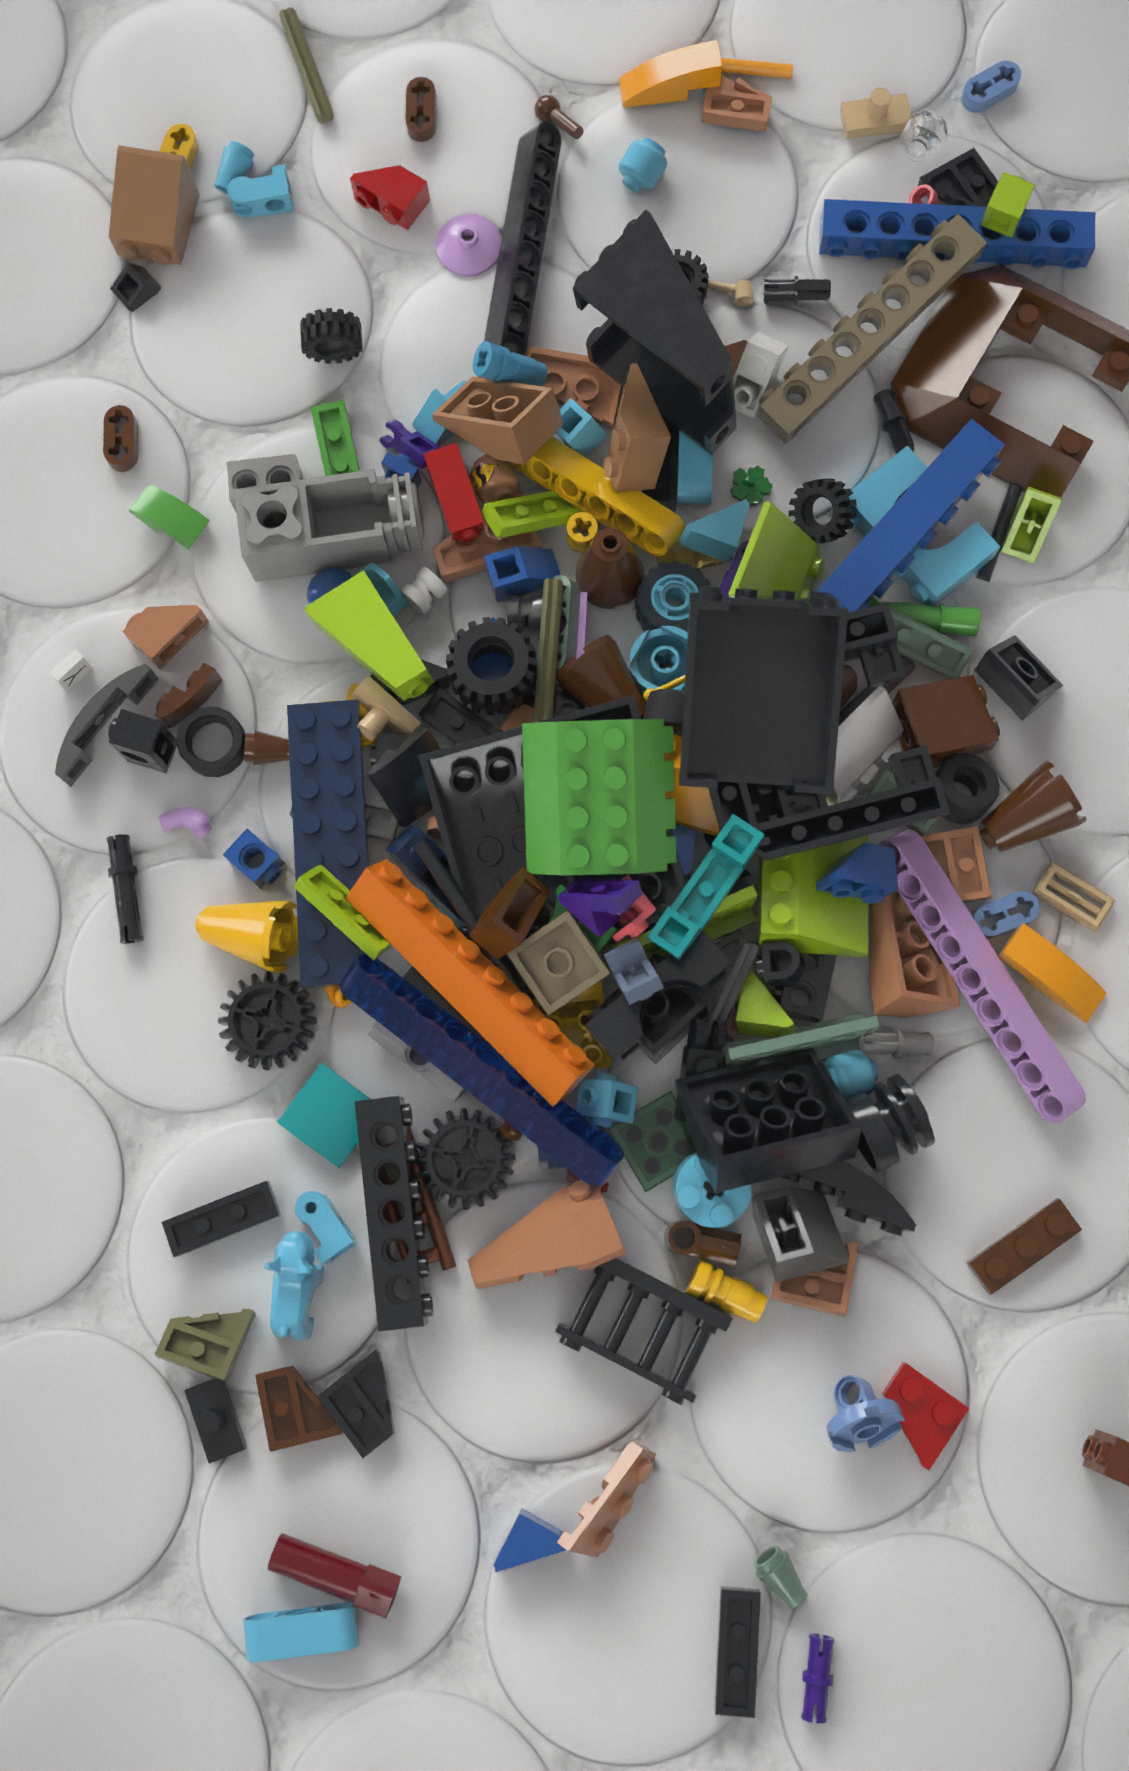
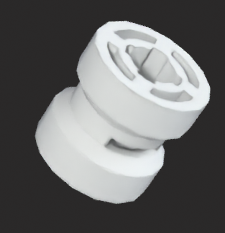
[400,566,448,616]

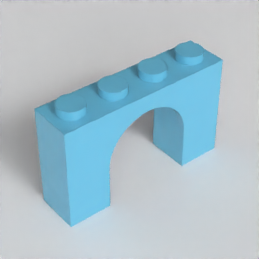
[849,446,1000,606]

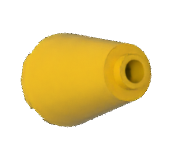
[195,900,299,973]

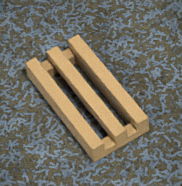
[1032,862,1116,932]

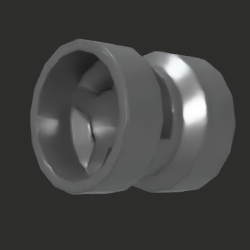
[507,594,543,631]

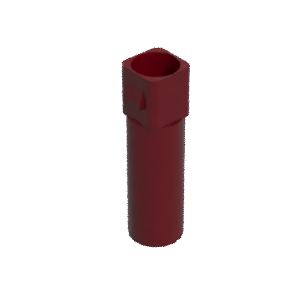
[267,1533,402,1619]

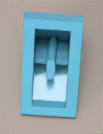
[679,499,750,562]

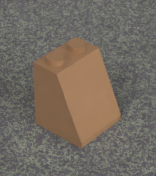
[109,145,199,265]

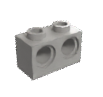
[227,454,302,514]

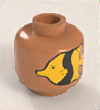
[469,454,520,504]

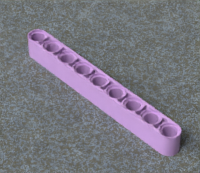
[878,829,1086,1124]

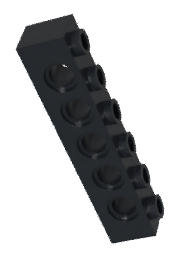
[355,1096,433,1332]

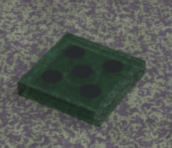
[607,1090,696,1193]

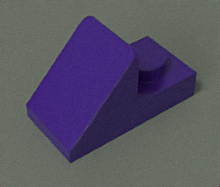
[558,878,643,936]

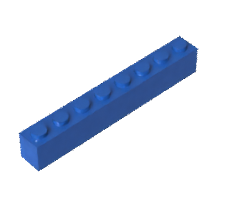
[809,419,1005,613]

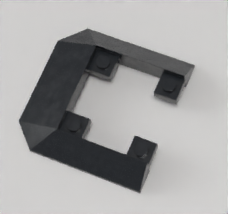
[683,603,950,861]

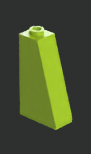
[304,570,434,701]

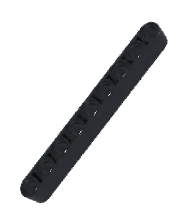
[478,121,561,381]

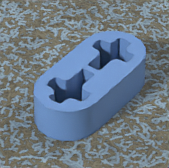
[961,61,1021,113]
[972,891,1040,939]

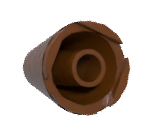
[575,528,645,609]
[556,635,646,719]
[979,760,1087,852]

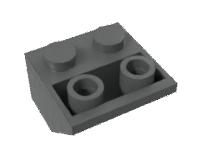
[753,1186,849,1283]

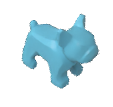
[264,1231,324,1340]

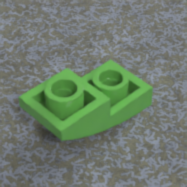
[129,484,210,550]

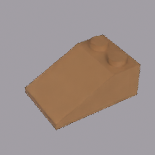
[604,363,671,492]
[432,377,563,464]

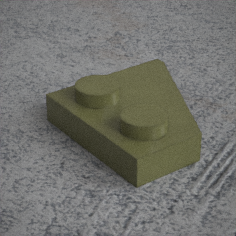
[154,1308,256,1383]

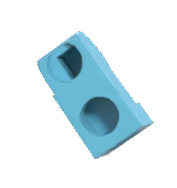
[227,164,294,218]
[295,1191,358,1265]

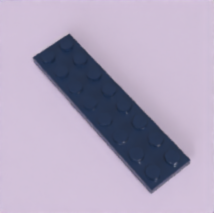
[287,699,376,989]

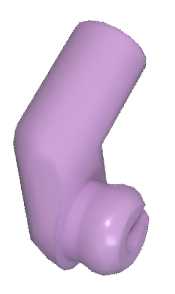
[159,806,212,838]

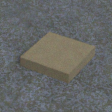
[507,910,612,1015]

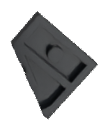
[317,1349,395,1459]

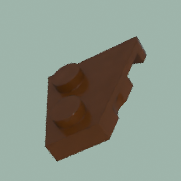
[255,1365,343,1452]

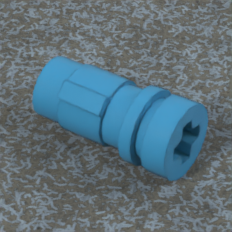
[473,341,547,386]

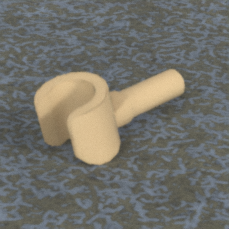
[708,280,754,307]

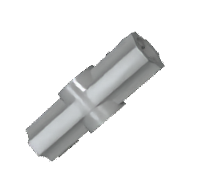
[368,1010,475,1102]

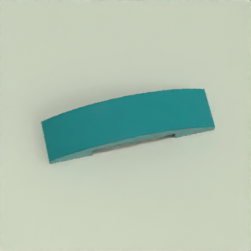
[647,814,765,960]

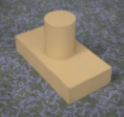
[840,88,912,139]
[351,675,421,740]

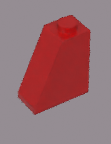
[424,442,485,542]

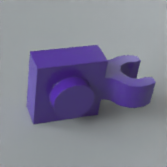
[379,420,441,469]

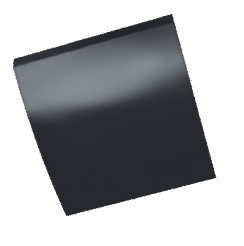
[367,726,441,827]

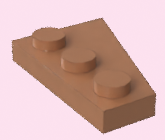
[432,490,541,583]
[556,1441,656,1557]

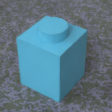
[555,398,608,458]

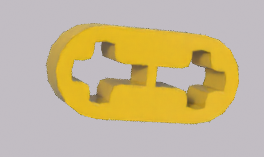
[159,124,198,170]

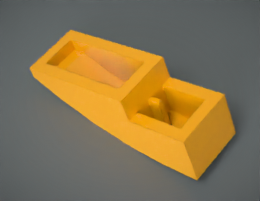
[619,41,722,108]
[998,923,1107,1023]

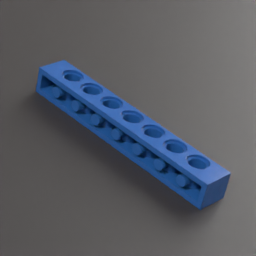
[819,199,1095,269]

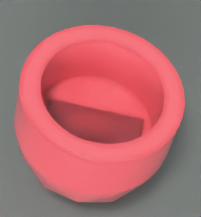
[909,184,939,204]

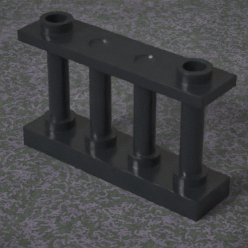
[555,1258,733,1405]

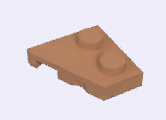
[701,75,772,132]

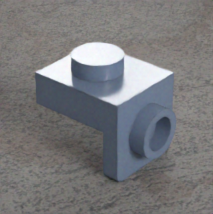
[604,938,664,1005]

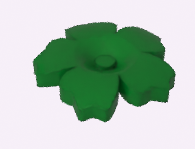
[730,465,773,506]

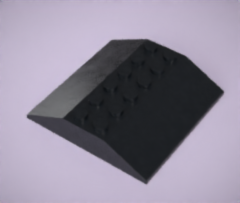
[418,695,686,962]

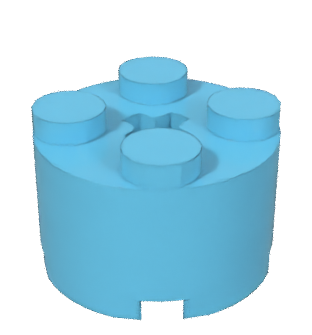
[629,625,688,701]
[672,1152,751,1228]

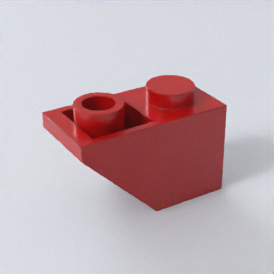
[350,165,430,230]

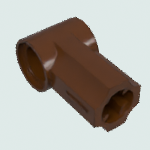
[664,1221,742,1267]

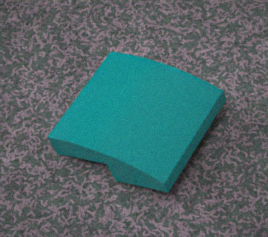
[276,1062,371,1168]

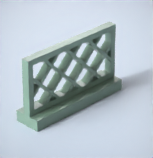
[722,1012,880,1068]

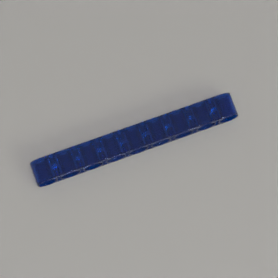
[340,953,624,1187]

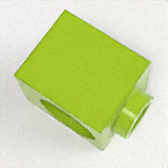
[981,172,1035,238]

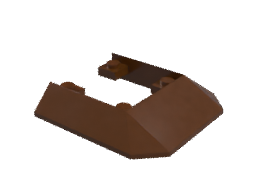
[890,265,1129,498]

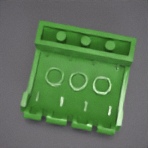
[522,719,676,875]

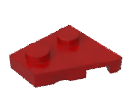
[882,1362,970,1471]

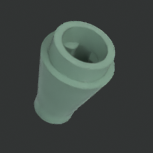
[754,1545,808,1609]

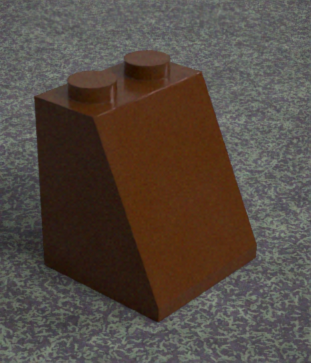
[892,675,1000,768]

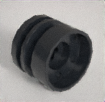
[845,1074,935,1173]

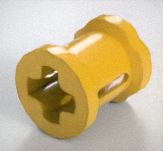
[566,512,598,553]

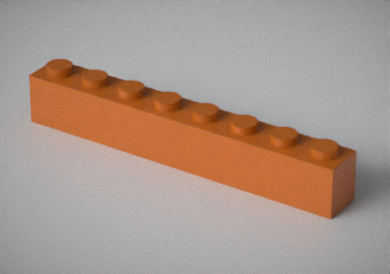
[345,859,595,1107]

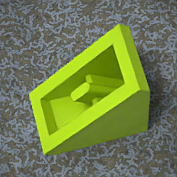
[1001,487,1062,564]
[736,970,796,1038]

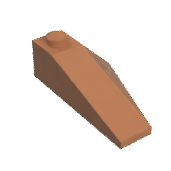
[869,890,960,1018]
[467,1175,626,1289]

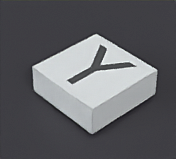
[50,649,93,692]

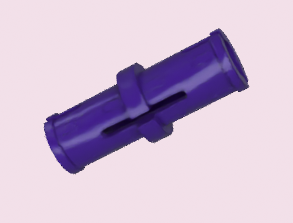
[801,1633,835,1724]

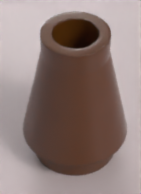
[244,730,290,765]

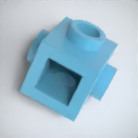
[576,1073,638,1129]

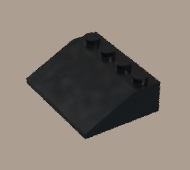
[675,1047,862,1193]

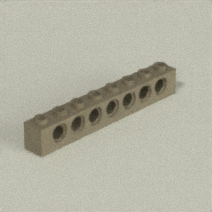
[757,214,987,444]

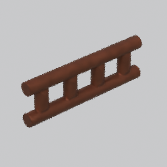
[382,1126,456,1284]

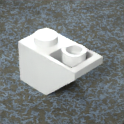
[733,332,789,418]

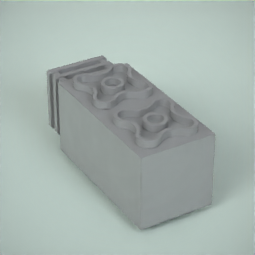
[234,469,424,582]

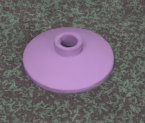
[436,214,501,276]

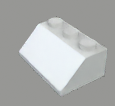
[825,686,904,806]

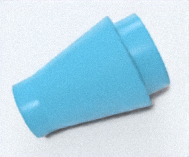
[214,141,254,195]

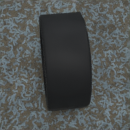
[176,707,246,777]

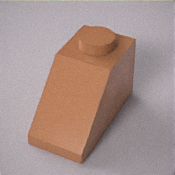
[122,605,209,670]

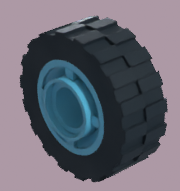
[635,561,710,633]

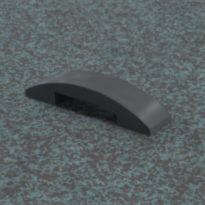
[55,664,159,787]

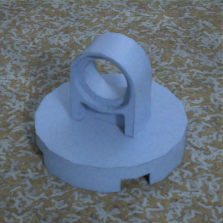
[826,1375,904,1452]

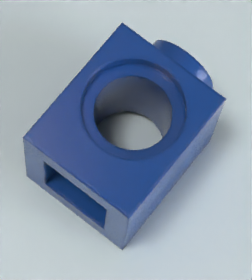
[223,828,285,889]

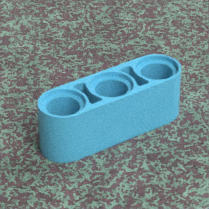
[677,431,713,505]
[243,1603,359,1662]

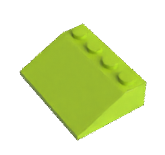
[728,501,825,599]
[757,835,868,957]

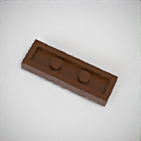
[966,1198,1082,1295]

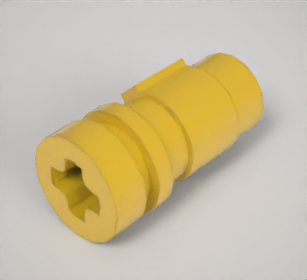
[685,1259,768,1324]

